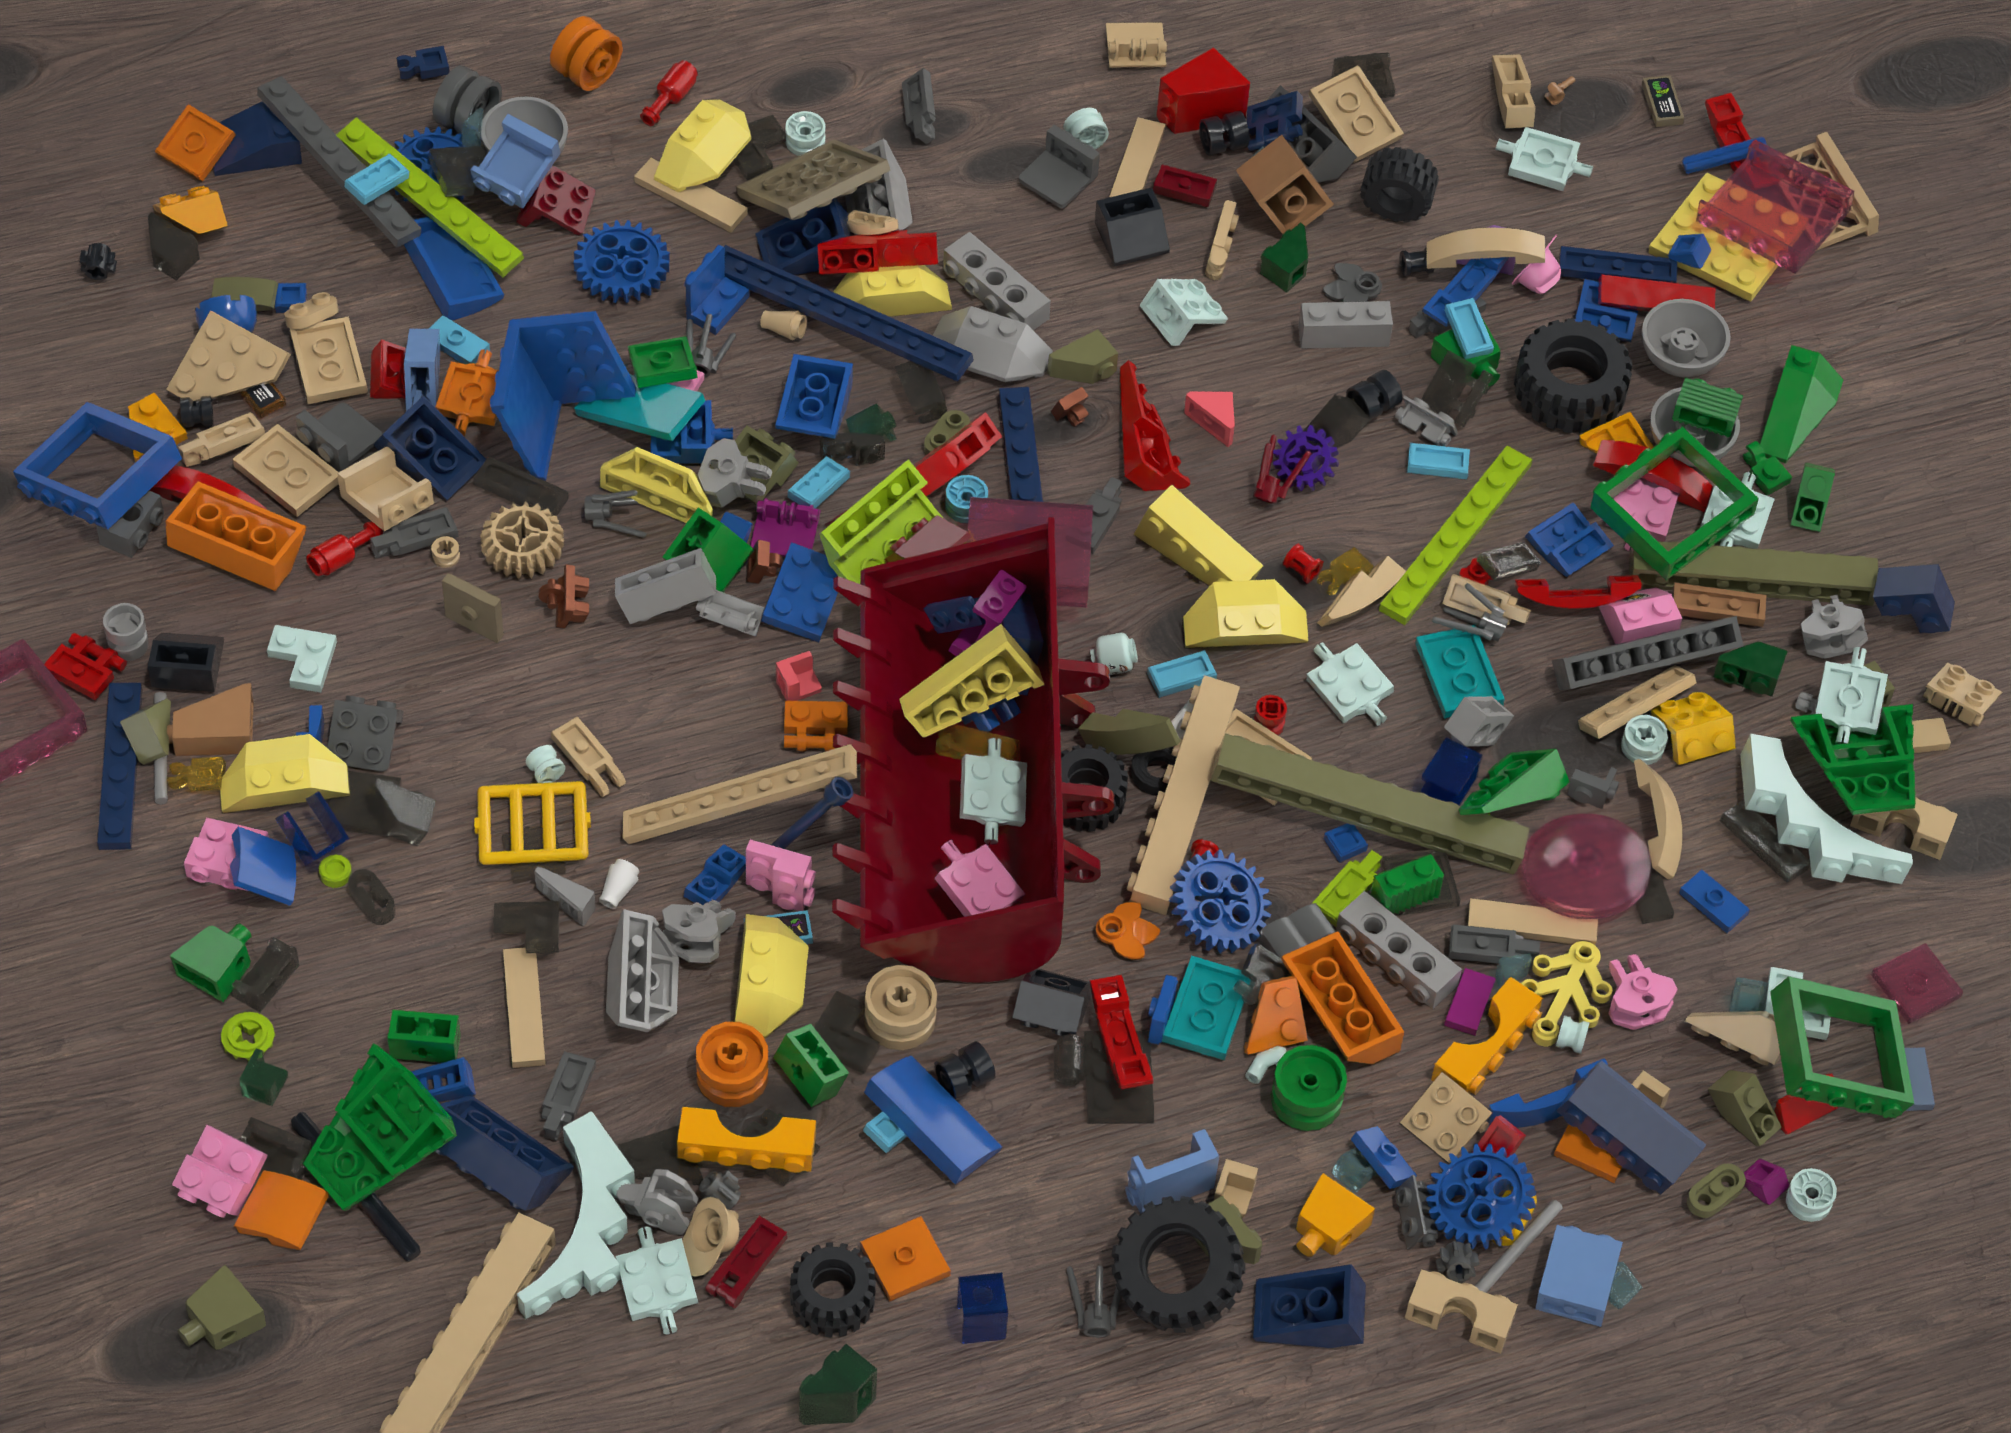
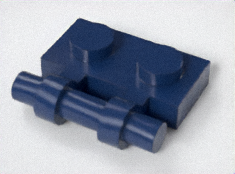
[1247,91,1303,152]

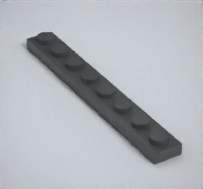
[257,76,421,248]

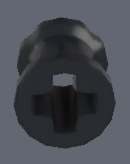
[1399,248,1435,277]

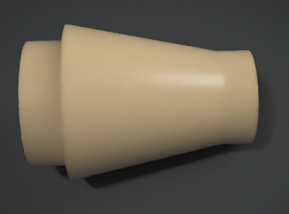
[761,310,807,340]

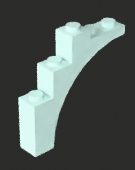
[1740,734,1913,884]
[517,1111,635,1319]

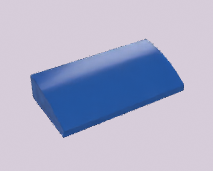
[404,217,504,320]
[864,1055,1002,1185]

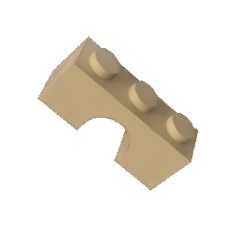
[1850,797,1958,860]
[1405,1269,1518,1354]

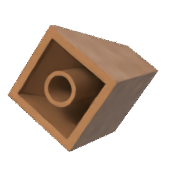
[1236,135,1334,234]

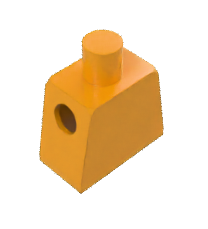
[1296,1173,1375,1257]

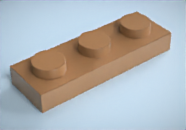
[1672,583,1766,627]

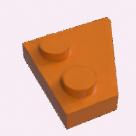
[1244,976,1308,1055]

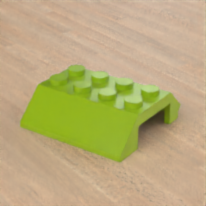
[819,459,975,584]

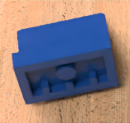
[684,245,749,335]

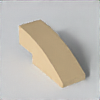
[1492,54,1535,128]
[1317,556,1406,627]

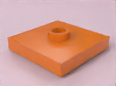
[155,104,236,182]
[1554,1124,1623,1183]
[860,1216,951,1302]

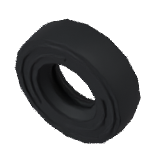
[1131,746,1177,796]

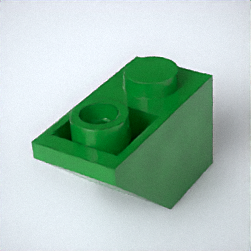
[1791,462,1835,532]

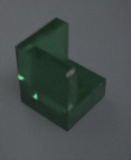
[239,1048,288,1107]

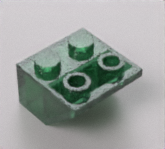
[799,1344,877,1425]

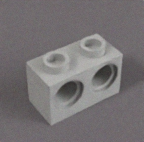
[1444,696,1514,747]

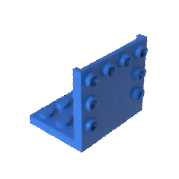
[490,311,637,481]

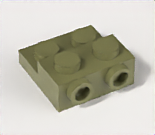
[735,425,799,505]

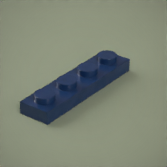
[1559,246,1677,283]

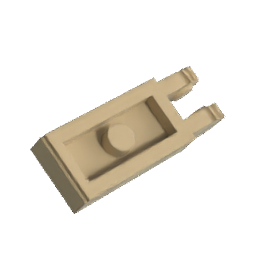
[1205,200,1239,281]
[551,717,626,797]

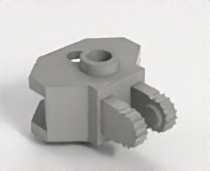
[698,438,772,508]
[1801,595,1868,659]
[662,900,737,963]
[616,1169,698,1235]

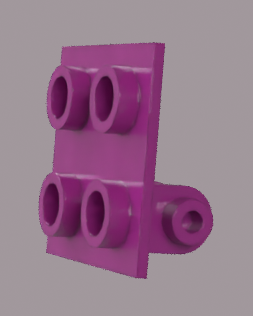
[750,498,821,557]

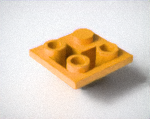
[153,185,228,234]

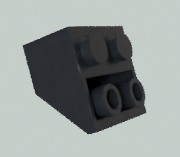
[1095,187,1170,266]
[148,632,224,692]

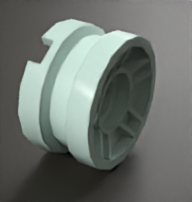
[1063,108,1109,149]
[785,111,826,156]
[1621,715,1668,765]
[1786,1168,1837,1222]

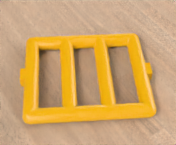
[474,781,591,865]

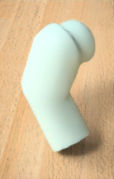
[1245,1046,1286,1084]

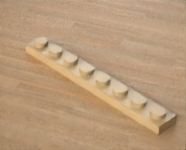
[623,744,857,844]

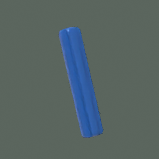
[1682,137,1767,174]

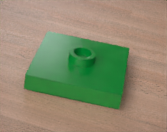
[627,336,698,388]

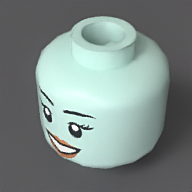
[1090,633,1138,675]

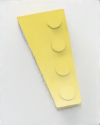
[1133,485,1263,586]
[899,624,1044,738]

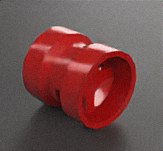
[1254,695,1287,736]

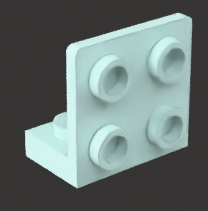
[1140,279,1228,346]

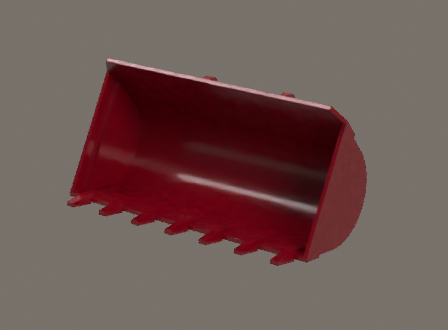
[832,517,1114,983]

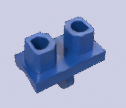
[962,698,1021,735]

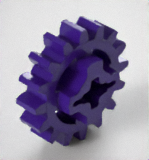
[1273,425,1339,491]

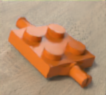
[435,349,499,436]

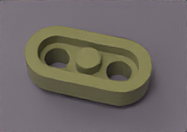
[924,410,970,455]
[1687,1163,1746,1218]

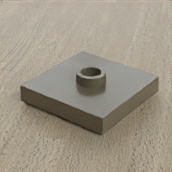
[442,573,504,643]

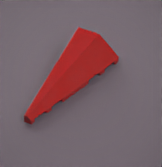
[1120,360,1191,491]

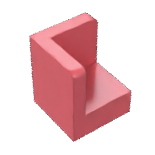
[776,651,822,701]

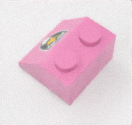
[1599,587,1682,645]

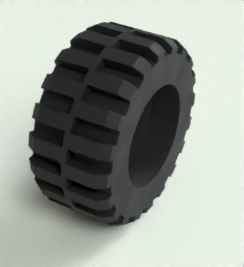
[1514,318,1632,433]
[1111,1196,1246,1333]

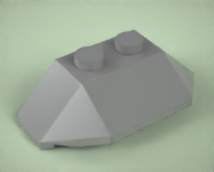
[845,138,913,235]
[933,306,1053,382]
[606,909,679,1032]

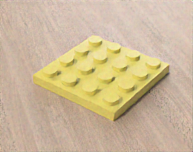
[1648,173,1809,302]

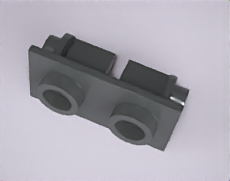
[1396,1175,1438,1250]

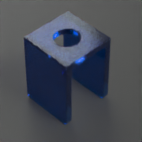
[1420,737,1483,806]
[275,791,350,866]
[956,1272,1008,1344]

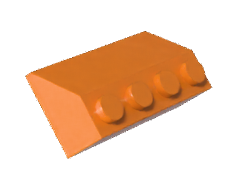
[166,481,306,591]
[1281,931,1404,1064]

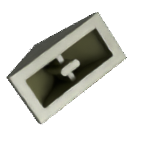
[120,698,171,765]

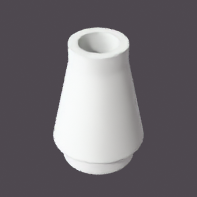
[599,859,639,909]

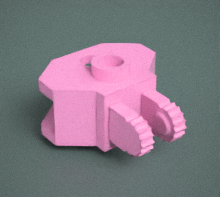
[1608,954,1678,1030]

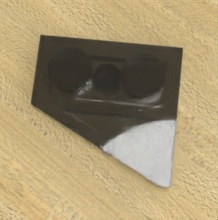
[618,1125,703,1186]

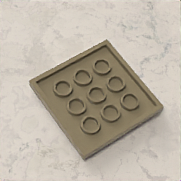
[736,139,891,220]

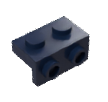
[924,596,986,634]

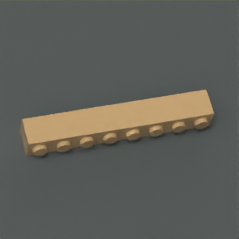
[1127,675,1240,915]
[380,1212,556,1433]

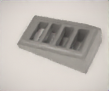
[535,866,596,926]

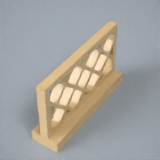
[1769,132,1879,251]

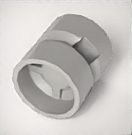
[103,603,149,661]

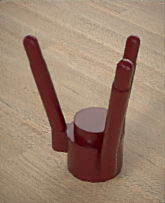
[1253,434,1311,504]

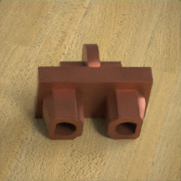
[538,564,589,629]

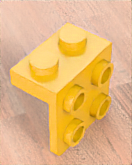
[1651,692,1736,765]

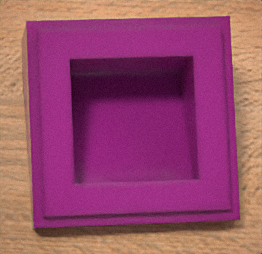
[1744,1158,1789,1205]

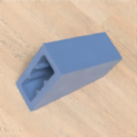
[404,329,440,411]

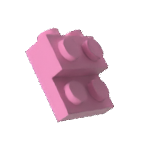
[184,817,269,891]
[746,839,816,911]
[172,1125,268,1218]

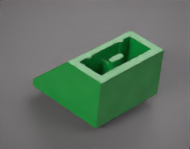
[662,507,754,593]

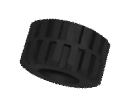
[1360,147,1439,223]
[1061,744,1128,832]
[790,1242,876,1337]

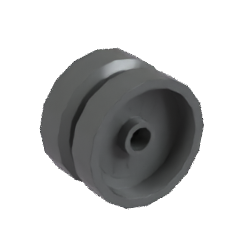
[432,65,502,140]

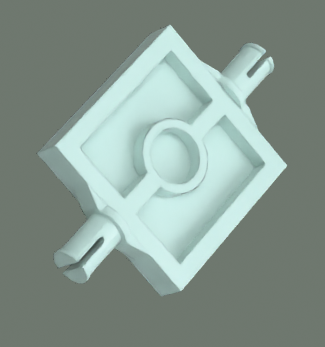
[1496,127,1593,191]
[1700,472,1774,549]
[1306,642,1394,726]
[1815,647,1888,745]
[960,738,1027,844]
[616,1227,699,1334]

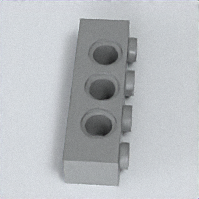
[943,232,1051,330]
[1336,891,1462,1009]

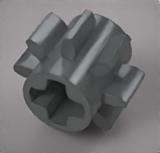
[699,1170,741,1210]
[1436,1241,1479,1283]

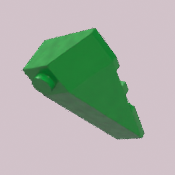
[1760,345,1843,463]
[1458,749,1570,815]

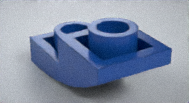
[684,844,746,905]

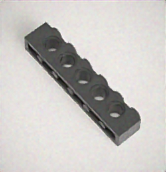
[1552,616,1743,690]

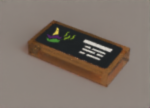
[239,382,286,419]

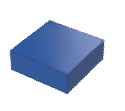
[275,283,307,313]
[1324,823,1368,863]

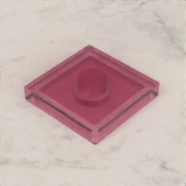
[1871,943,1963,1024]

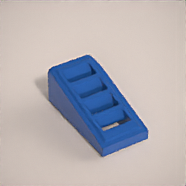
[411,1057,476,1102]

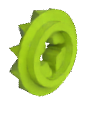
[221,1012,275,1062]

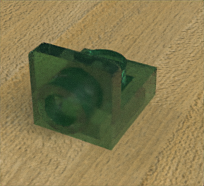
[845,403,897,448]

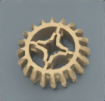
[480,501,564,579]

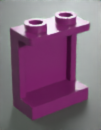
[948,570,1027,656]

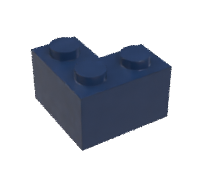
[1873,564,1955,633]

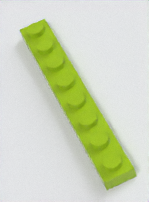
[336,117,524,277]
[1379,445,1533,626]

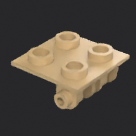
[1106,23,1167,68]
[1923,662,2002,727]
[1400,1072,1492,1163]

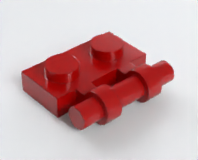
[43,633,127,700]

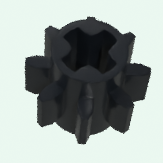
[79,243,117,280]

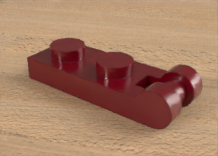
[705,1215,787,1309]

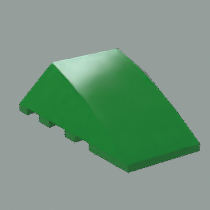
[1790,704,1916,815]
[303,1043,457,1211]

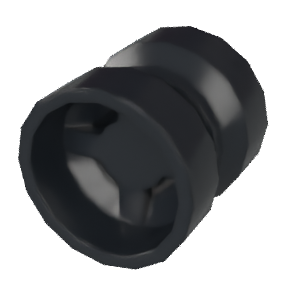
[180,395,214,428]

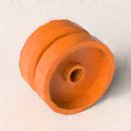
[550,16,623,91]
[696,1022,768,1107]

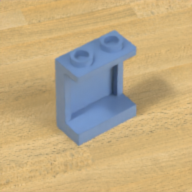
[470,114,560,208]
[1125,1129,1219,1214]
[1535,1225,1623,1327]

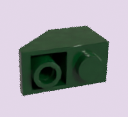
[1260,222,1308,292]
[1713,641,1788,697]

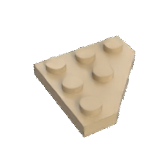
[166,310,291,401]

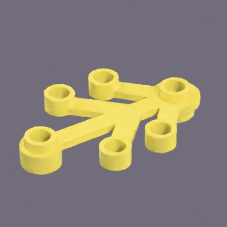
[1521,941,1612,1047]

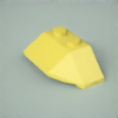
[654,100,751,192]
[833,265,952,317]
[600,447,713,523]
[1183,579,1309,648]
[220,734,350,813]
[734,914,809,1039]

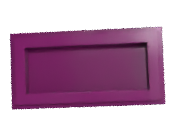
[1444,968,1496,1036]

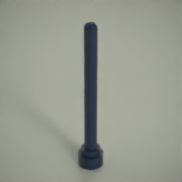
[771,777,853,849]

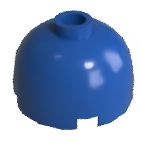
[195,295,257,333]

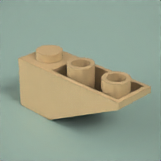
[1685,1011,1781,1066]

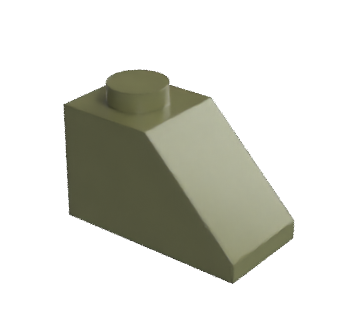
[1047,329,1118,384]

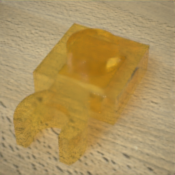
[1317,547,1374,595]
[167,756,226,791]

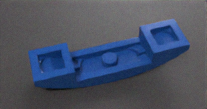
[1422,257,1509,327]
[1487,1058,1608,1128]

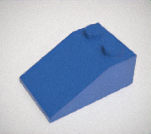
[775,354,853,439]

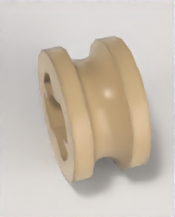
[431,536,460,568]

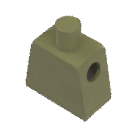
[177,1265,266,1350]

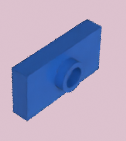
[1679,870,1750,933]
[1148,975,1178,1045]
[1351,1126,1417,1189]

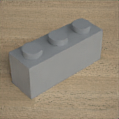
[1298,301,1393,348]
[615,548,716,624]

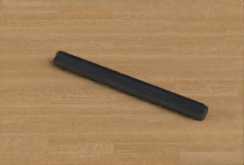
[291,1112,421,1262]

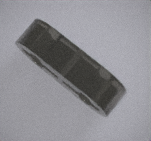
[348,869,396,925]

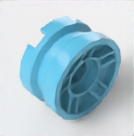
[945,475,988,523]

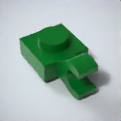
[1742,441,1792,496]

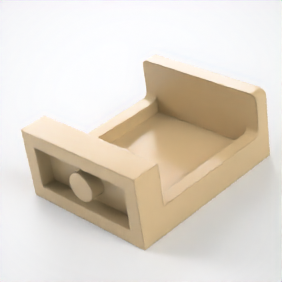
[337,447,434,531]

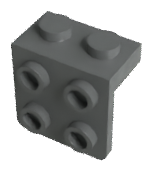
[1019,125,1100,208]
[296,402,382,472]
[327,695,404,771]

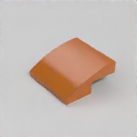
[234,1170,329,1250]

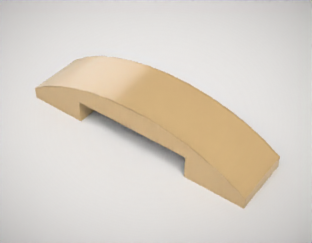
[1427,228,1545,269]
[1634,759,1682,880]

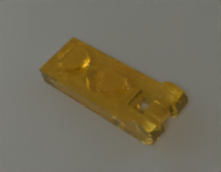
[935,724,1020,762]

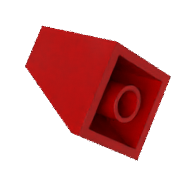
[1157,47,1250,134]

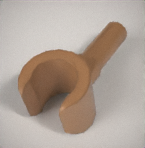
[1545,76,1575,105]

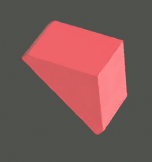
[1184,391,1235,447]

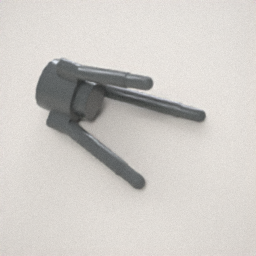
[686,314,736,378]
[585,490,647,538]
[1432,583,1509,642]
[1066,1265,1121,1338]

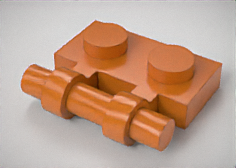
[784,701,848,752]

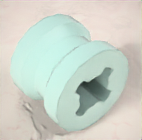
[526,745,565,783]
[1556,1015,1590,1054]

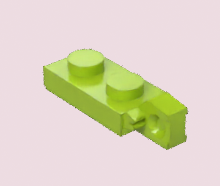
[1312,850,1382,927]

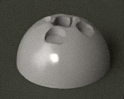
[481,97,568,157]
[1642,299,1731,378]
[1650,387,1740,467]

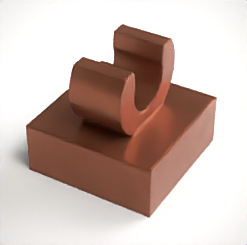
[1051,387,1089,427]
[747,539,782,584]

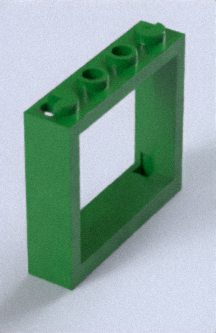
[1590,426,1759,580]
[1770,976,1914,1118]

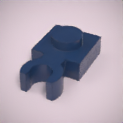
[396,46,450,79]

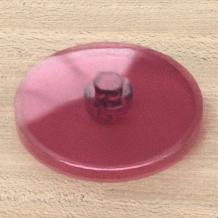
[1522,814,1651,919]

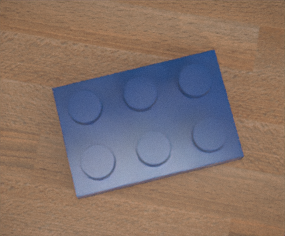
[761,542,838,642]

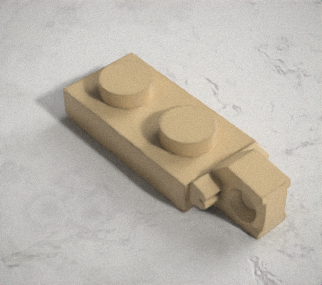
[178,412,265,467]
[1442,574,1531,625]

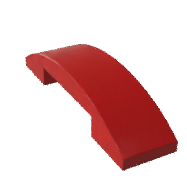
[1705,92,1780,192]
[1593,440,1713,512]
[149,465,267,510]
[1515,575,1642,608]
[1090,975,1154,1089]

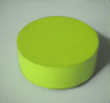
[319,854,352,888]

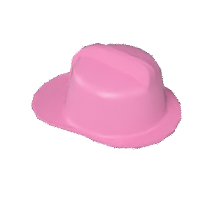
[1512,234,1561,295]

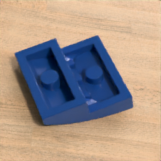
[1575,279,1638,342]
[1525,502,1614,577]
[230,826,296,906]

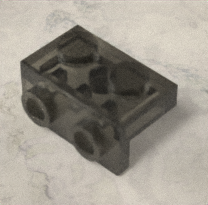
[1331,52,1395,98]

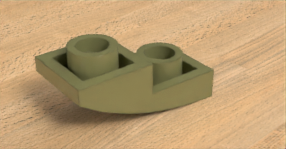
[211,277,278,311]

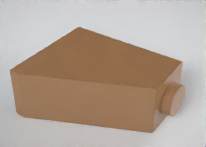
[167,683,254,756]

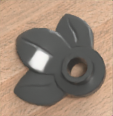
[1323,263,1382,302]

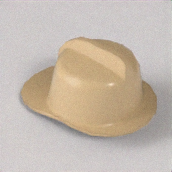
[682,1197,740,1277]

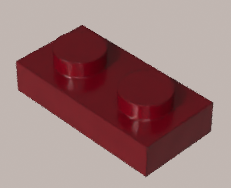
[1153,164,1217,207]

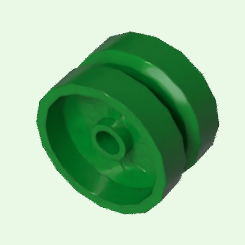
[1271,1045,1347,1131]

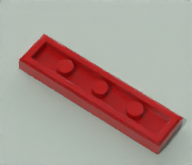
[1598,275,1716,312]

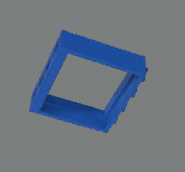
[13,402,182,529]

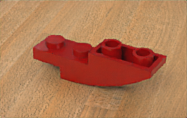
[817,230,938,274]
[914,412,1002,496]

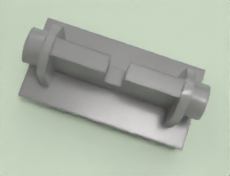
[1395,395,1458,447]
[696,590,764,637]

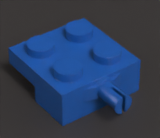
[651,400,733,463]

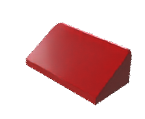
[370,339,406,399]
[1774,1073,1838,1134]

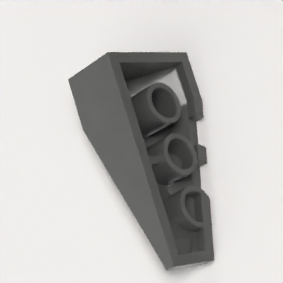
[1267,85,1357,182]

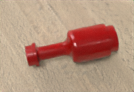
[640,60,698,126]
[306,521,383,577]

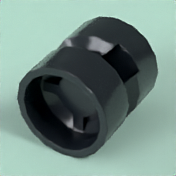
[1199,111,1250,156]
[1346,370,1403,423]
[934,1041,996,1099]

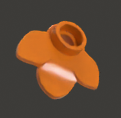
[1096,902,1160,960]

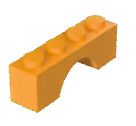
[1431,977,1543,1095]
[677,1107,816,1173]

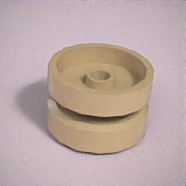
[864,965,937,1050]

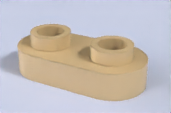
[284,292,339,329]

